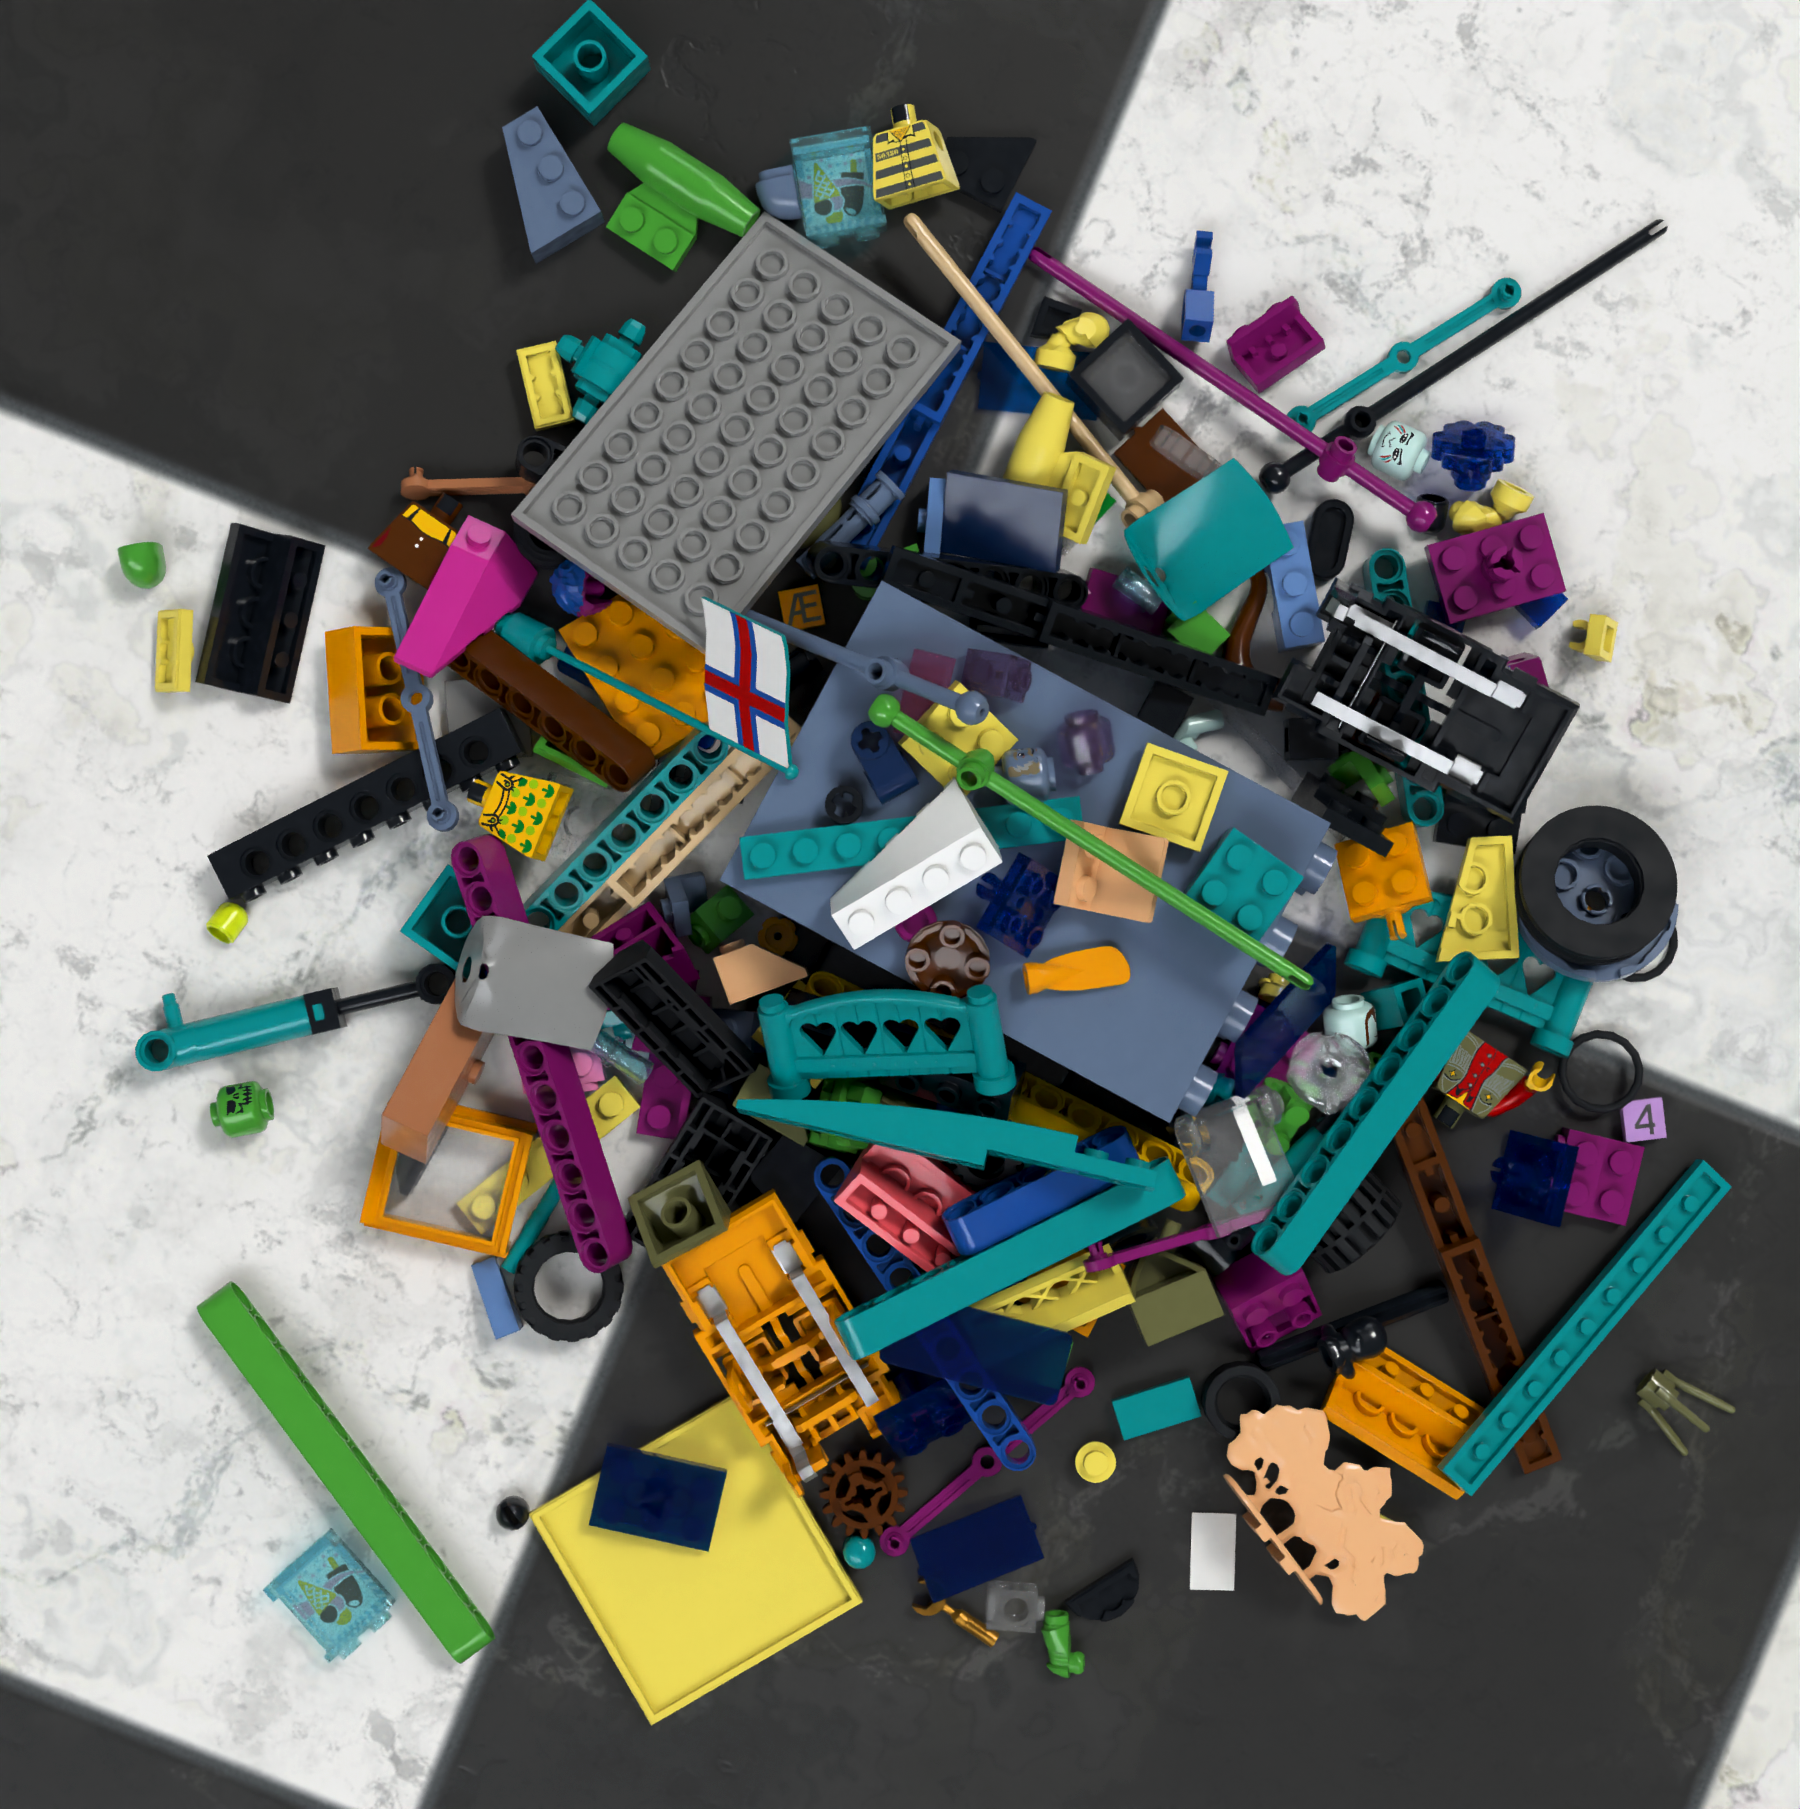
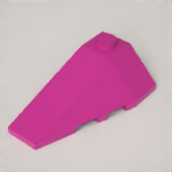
[393,515,538,678]

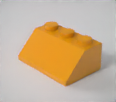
[325,626,424,754]

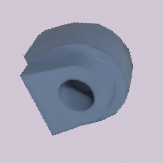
[755,165,802,220]

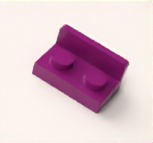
[636,1053,693,1139]

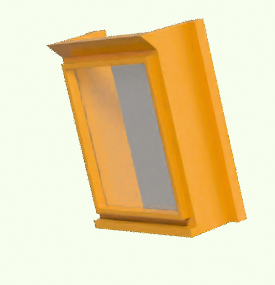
[359,1103,538,1258]

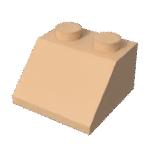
[713,939,809,1005]

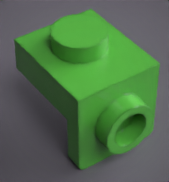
[1327,751,1396,807]
[688,885,755,954]

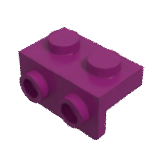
[1226,296,1325,394]

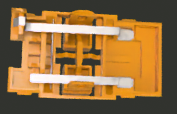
[661,1189,909,1498]

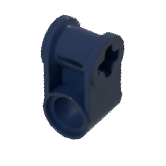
[851,721,919,805]

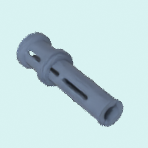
[795,470,905,579]

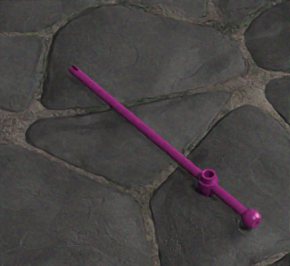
[1029,247,1438,533]

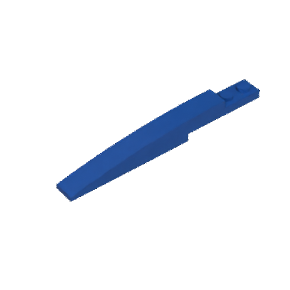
[835,192,1052,571]

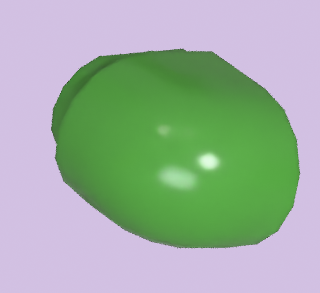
[117,542,166,589]

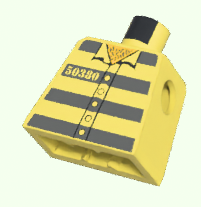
[873,104,960,210]

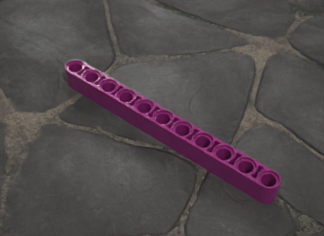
[451,834,633,1273]

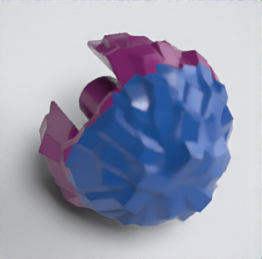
[549,560,613,617]

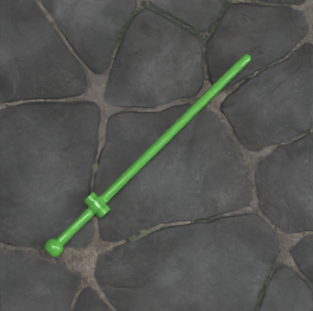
[868,694,1314,990]

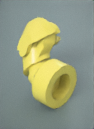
[1034,312,1110,373]
[1448,479,1534,535]

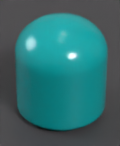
[842,1533,876,1569]

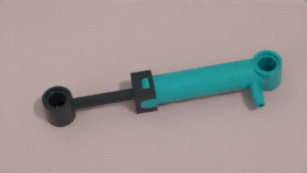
[135,963,456,1071]

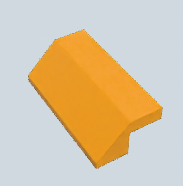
[1320,1347,1485,1500]

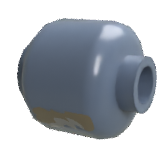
[994,747,1056,806]

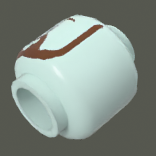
[1323,994,1378,1057]

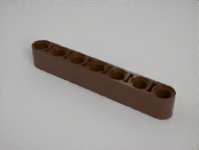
[447,630,656,793]

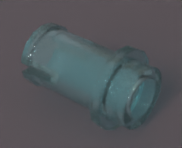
[1111,565,1162,615]

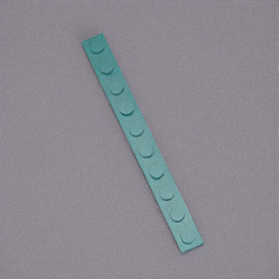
[1437,1159,1732,1496]

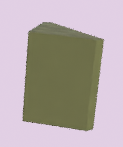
[628,1160,731,1269]

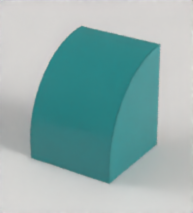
[1360,977,1426,1031]

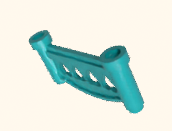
[1343,891,1594,1059]
[757,984,1017,1100]

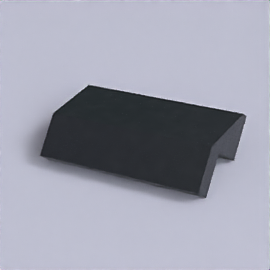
[195,523,325,704]

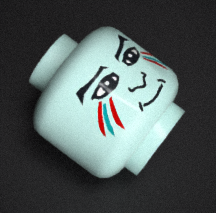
[1367,421,1431,481]

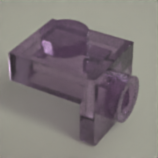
[961,648,1032,703]

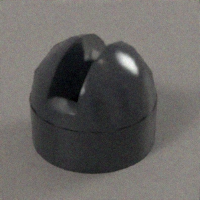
[496,1496,530,1531]

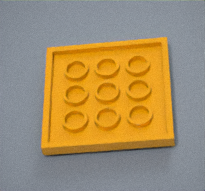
[558,594,709,760]

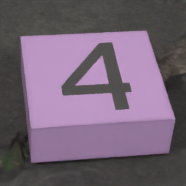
[1620,1097,1667,1142]

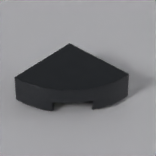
[1030,296,1082,339]

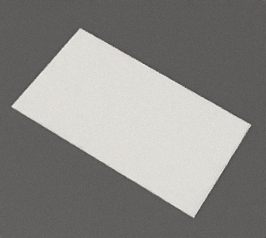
[1190,1512,1236,1591]

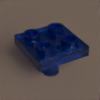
[976,852,1061,958]
[1490,1130,1579,1227]
[873,1371,972,1459]

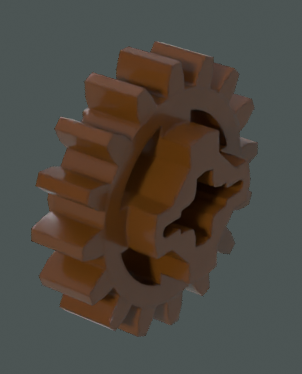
[819,1447,908,1539]

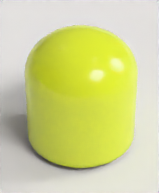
[206,902,248,944]

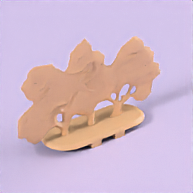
[1222,1405,1424,1621]

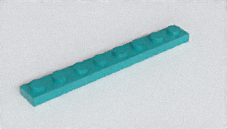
[739,796,1083,880]

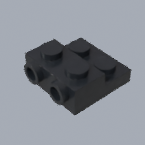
[1291,772,1394,858]
[1433,787,1527,854]

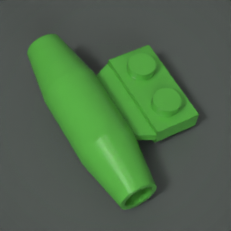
[606,122,760,272]

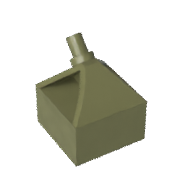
[1126,1218,1224,1347]

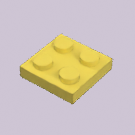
[897,680,1018,796]
[1118,743,1229,852]

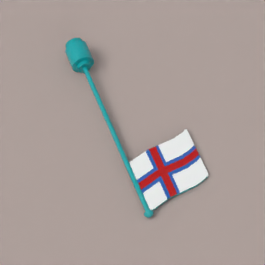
[495,596,799,780]

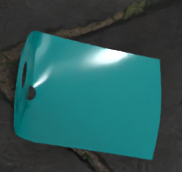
[1124,458,1294,621]

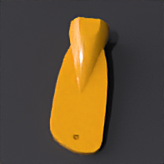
[1022,946,1130,995]

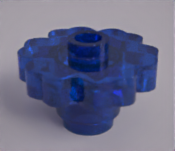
[1431,420,1515,491]

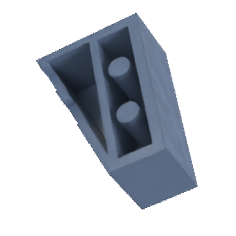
[502,106,605,264]

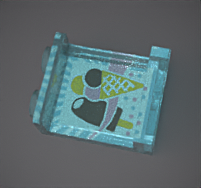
[789,126,887,248]
[263,1528,396,1663]

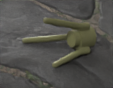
[1635,1368,1736,1456]

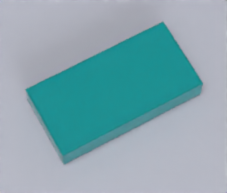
[1111,1376,1201,1441]

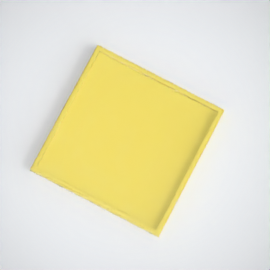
[529,1395,863,1726]

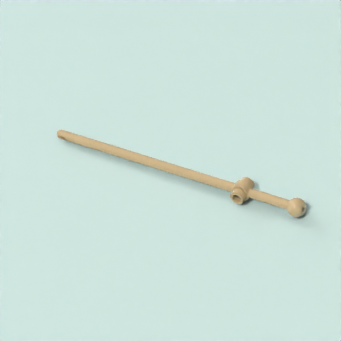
[904,213,1164,528]

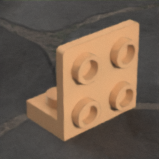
[1053,819,1169,923]

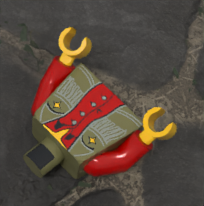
[1430,1031,1556,1129]

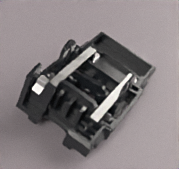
[1272,577,1580,824]

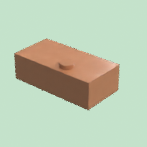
[381,978,495,1164]

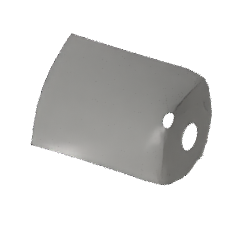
[455,916,614,1051]

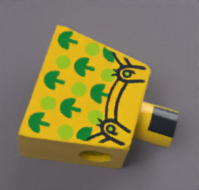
[467,771,574,862]

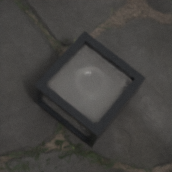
[1065,318,1184,441]

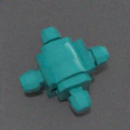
[555,318,646,425]

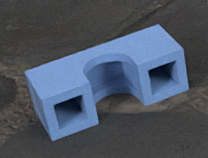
[1264,520,1325,653]

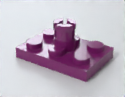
[1424,513,1566,626]

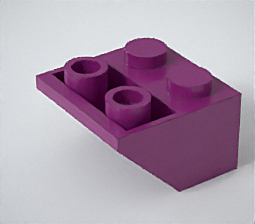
[1210,1252,1322,1353]

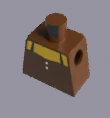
[368,492,463,590]

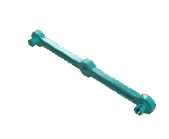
[1287,278,1521,431]

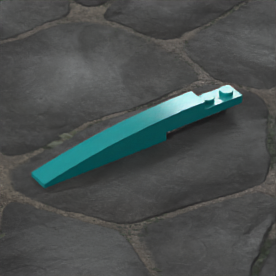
[736,1099,1158,1193]

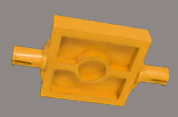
[1334,807,1433,941]

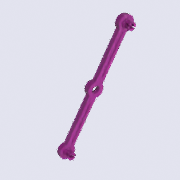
[1083,1205,1275,1272]
[879,1366,1095,1557]

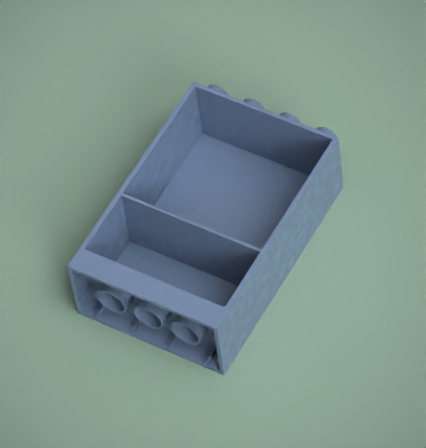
[720,580,1338,1123]

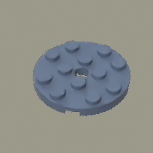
[1517,847,1679,982]

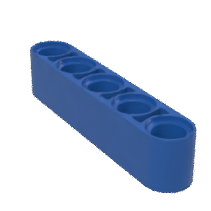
[942,1125,1140,1256]

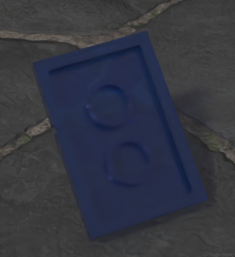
[589,1443,727,1552]

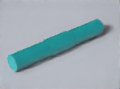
[501,1179,560,1274]

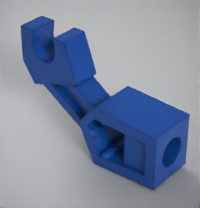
[1181,231,1214,343]

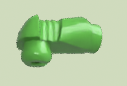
[1041,1610,1085,1678]

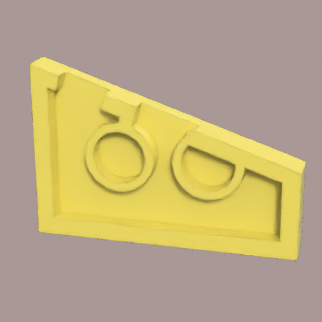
[1435,835,1520,962]

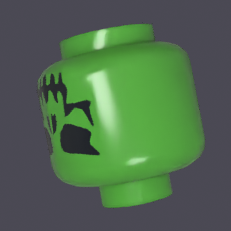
[210,1081,274,1138]

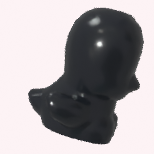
[1317,1316,1387,1379]

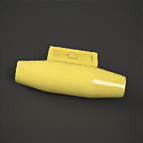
[1002,391,1117,544]

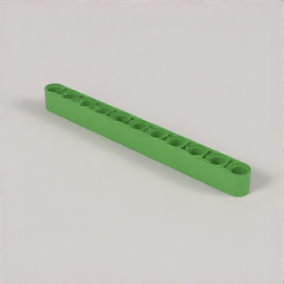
[197,1281,495,1664]

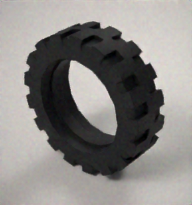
[513,1230,624,1342]

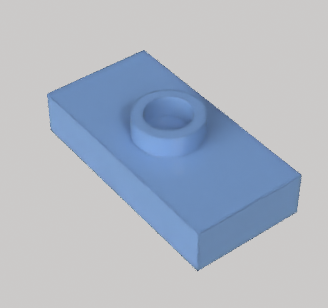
[917,478,946,554]

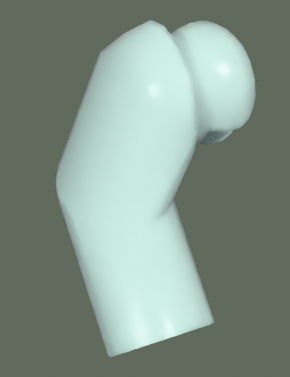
[1173,709,1224,750]

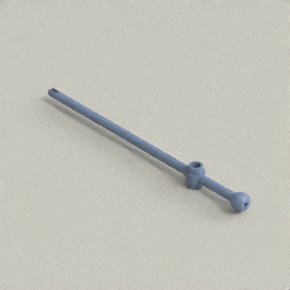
[745,610,989,725]

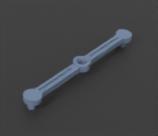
[375,567,459,832]

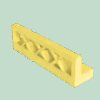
[958,1243,1136,1368]

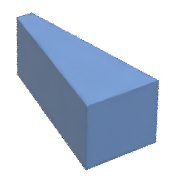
[471,1256,523,1340]

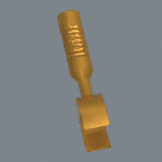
[912,1576,1000,1647]

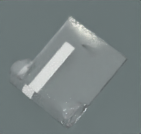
[1174,1085,1295,1238]

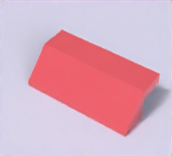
[834,1144,979,1272]

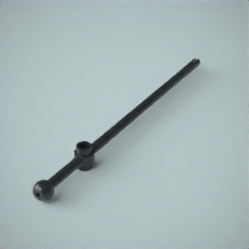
[1259,219,1668,494]

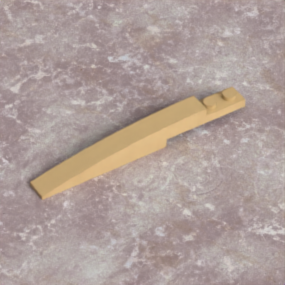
[558,715,802,938]

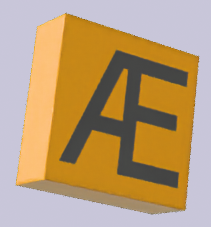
[778,584,826,630]

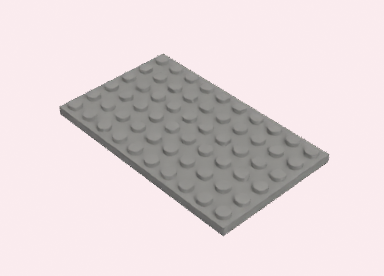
[511,211,961,654]

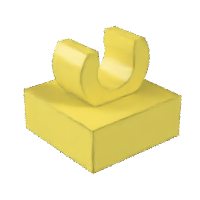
[1569,614,1618,662]

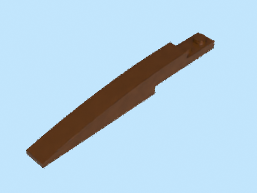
[1393,1097,1563,1474]

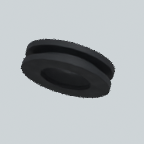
[1514,805,1677,966]

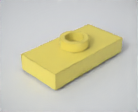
[516,341,576,431]
[155,609,194,693]

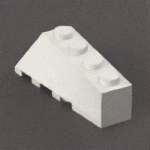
[830,777,1003,950]

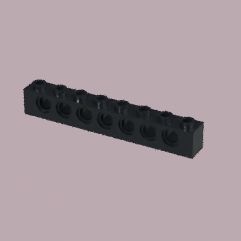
[207,708,527,903]

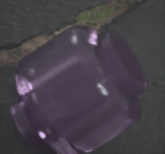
[1056,709,1116,775]

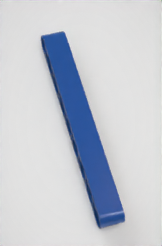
[814,1155,1036,1471]

